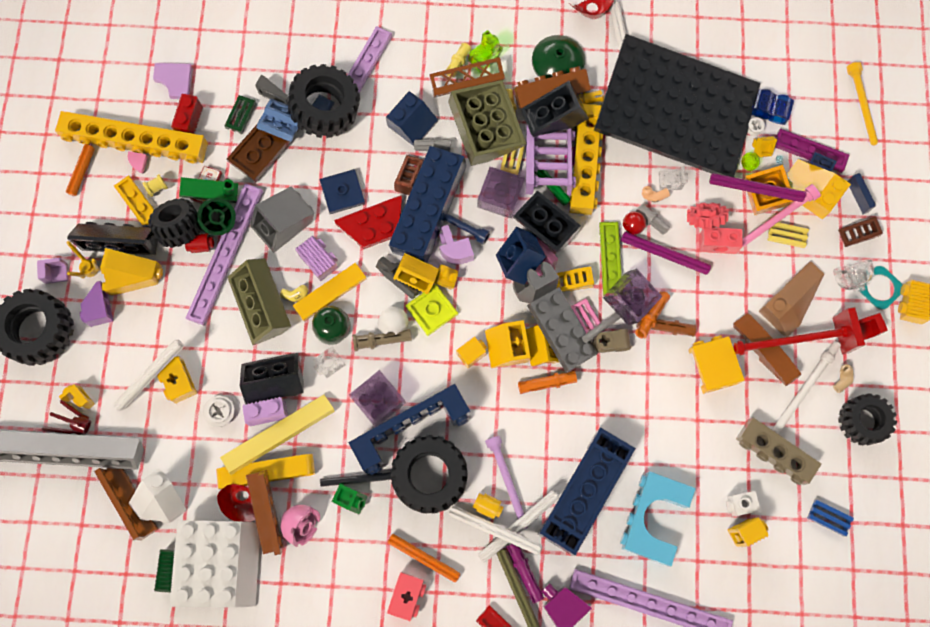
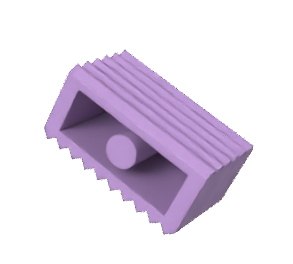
[295,236,338,281]
[242,397,288,426]

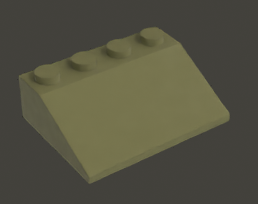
[448,80,526,166]

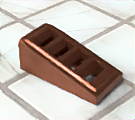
[394,155,424,195]
[838,216,883,247]

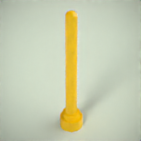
[846,62,878,146]

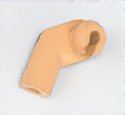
[642,186,670,203]

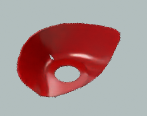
[569,0,614,19]
[217,484,255,522]

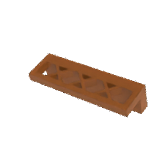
[429,57,505,98]
[94,468,158,541]
[246,470,284,555]

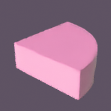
[128,151,148,173]

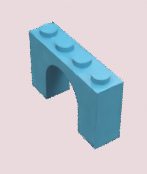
[620,471,696,566]

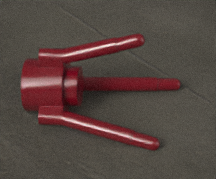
[42,400,92,435]

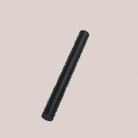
[320,472,392,487]

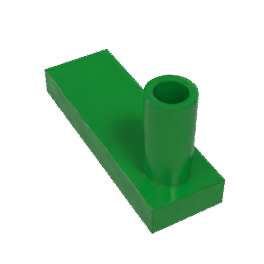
[179,177,238,203]

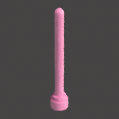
[742,184,821,246]

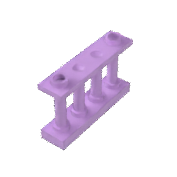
[526,126,576,195]

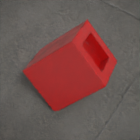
[859,313,888,340]

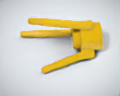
[66,241,101,279]

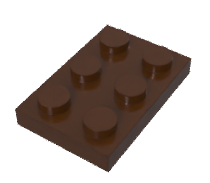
[226,124,291,183]

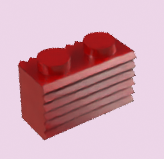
[171,93,203,134]

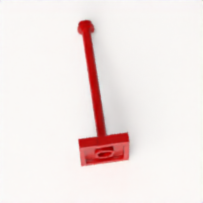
[733,307,865,355]

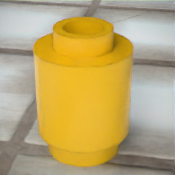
[473,493,504,520]

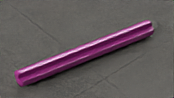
[709,173,806,202]
[621,232,711,275]

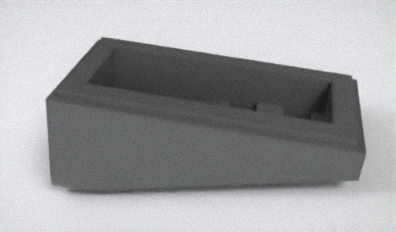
[255,74,288,105]

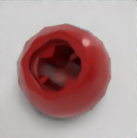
[622,211,646,235]

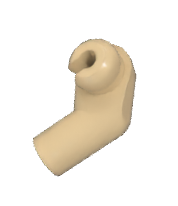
[833,364,853,393]

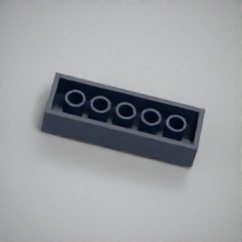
[388,146,467,263]

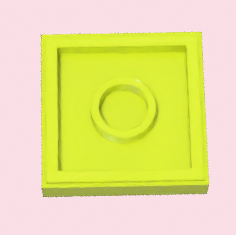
[405,284,458,337]

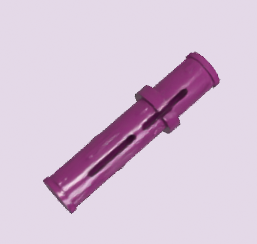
[506,544,545,604]

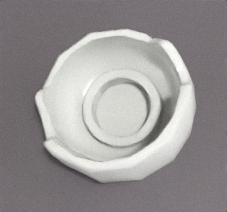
[378,307,409,335]

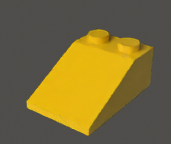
[786,159,851,220]

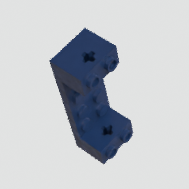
[348,384,471,475]
[537,427,636,556]

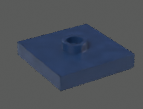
[319,169,365,214]

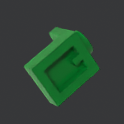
[331,484,367,514]

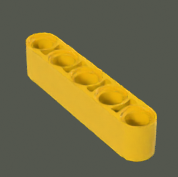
[216,454,315,490]

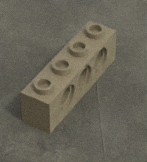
[736,417,822,485]

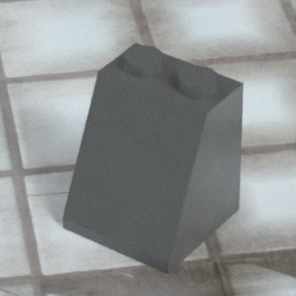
[250,186,315,253]

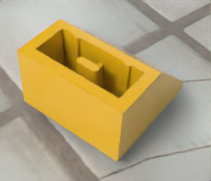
[485,320,531,368]

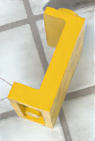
[688,335,745,394]

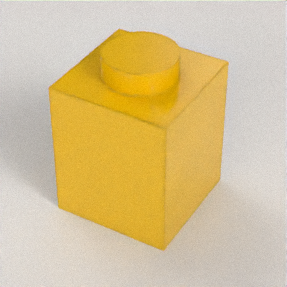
[456,336,487,369]

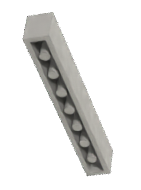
[0,430,144,470]

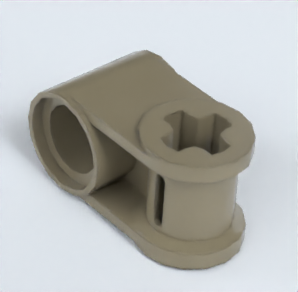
[592,329,631,353]

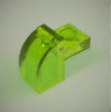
[469,30,503,73]

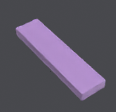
[347,26,392,93]

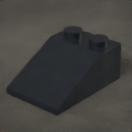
[521,81,589,137]

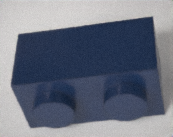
[808,152,837,172]

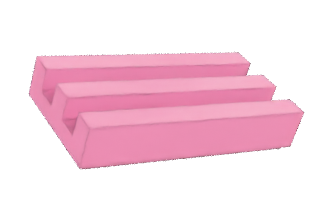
[571,299,605,338]

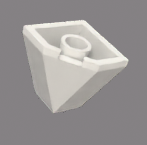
[128,468,187,523]

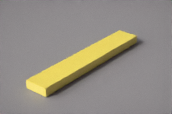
[220,395,335,475]

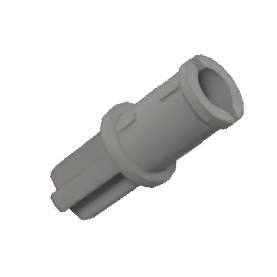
[414,138,451,151]
[636,204,670,235]

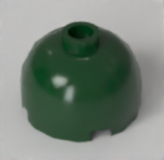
[197,198,236,235]
[312,306,351,345]

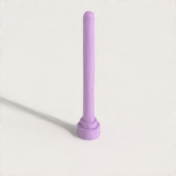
[485,435,528,529]

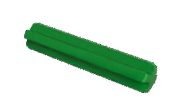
[534,170,571,206]

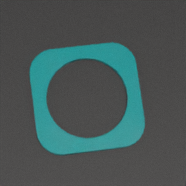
[858,266,902,310]

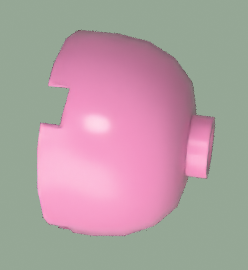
[280,505,320,547]

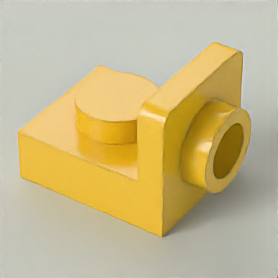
[59,384,95,409]

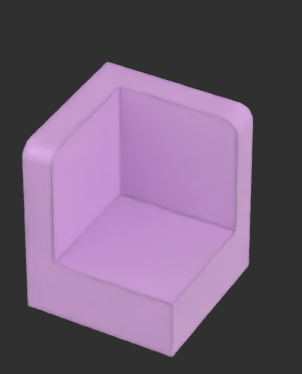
[37,258,68,284]

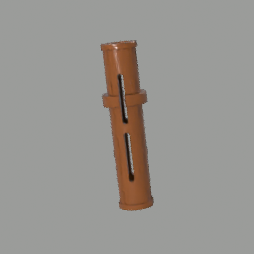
[636,315,696,337]

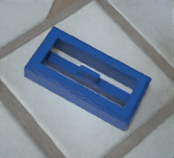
[807,500,854,537]

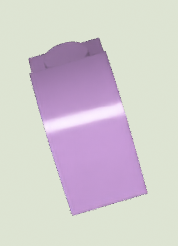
[439,225,474,265]

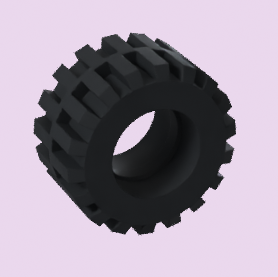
[148,198,201,248]
[838,393,897,446]

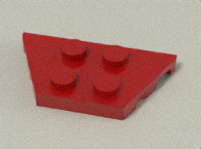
[334,195,402,249]

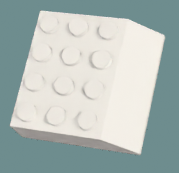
[170,520,260,607]

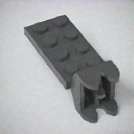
[513,262,598,373]

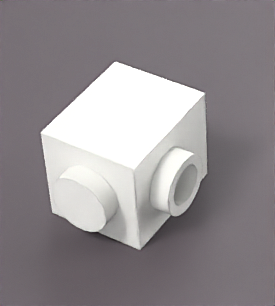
[726,491,761,517]

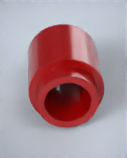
[185,233,214,253]

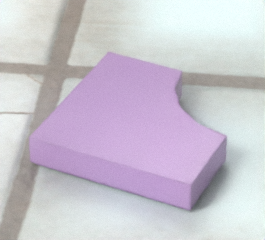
[153,63,192,99]

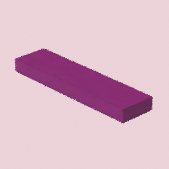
[775,129,850,173]

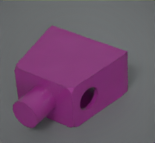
[541,583,592,627]

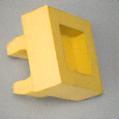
[752,136,777,158]
[434,265,459,290]

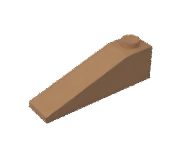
[758,261,825,337]

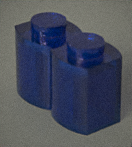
[752,89,794,125]

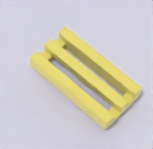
[500,146,525,176]
[767,223,809,248]

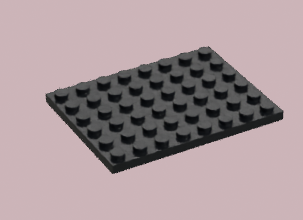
[593,34,761,177]

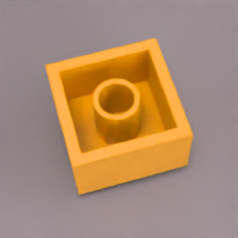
[744,165,794,216]

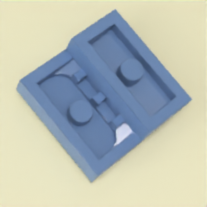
[256,99,298,142]

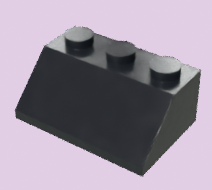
[513,190,581,253]
[239,353,304,405]

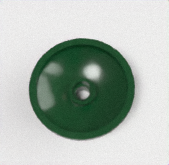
[532,35,585,79]

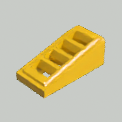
[556,266,594,292]

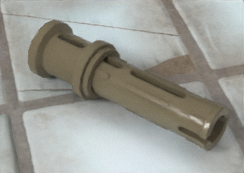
[352,329,412,352]

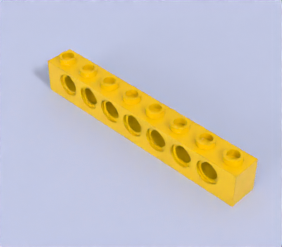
[55,111,208,164]

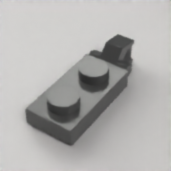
[375,256,422,299]

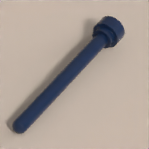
[445,213,490,245]

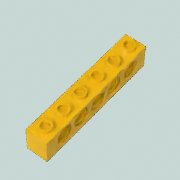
[569,104,603,215]

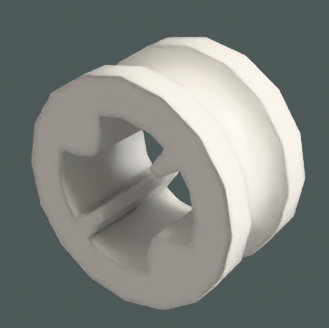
[747,117,765,136]

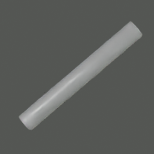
[582,307,628,343]

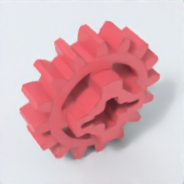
[687,202,729,229]

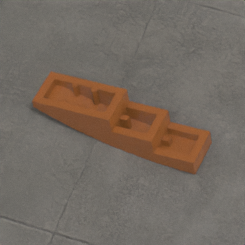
[733,313,801,386]

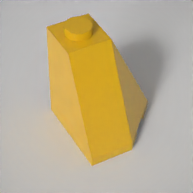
[100,248,163,296]

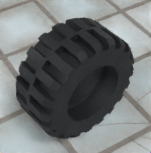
[288,64,360,138]
[0,289,74,366]
[390,435,468,514]

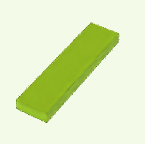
[599,222,623,296]

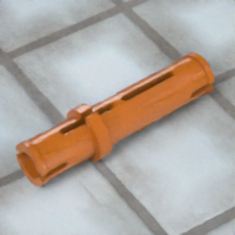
[635,291,670,339]
[518,370,577,394]

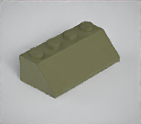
[227,258,291,345]

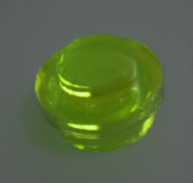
[741,152,760,171]

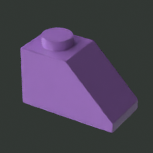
[80,281,113,327]

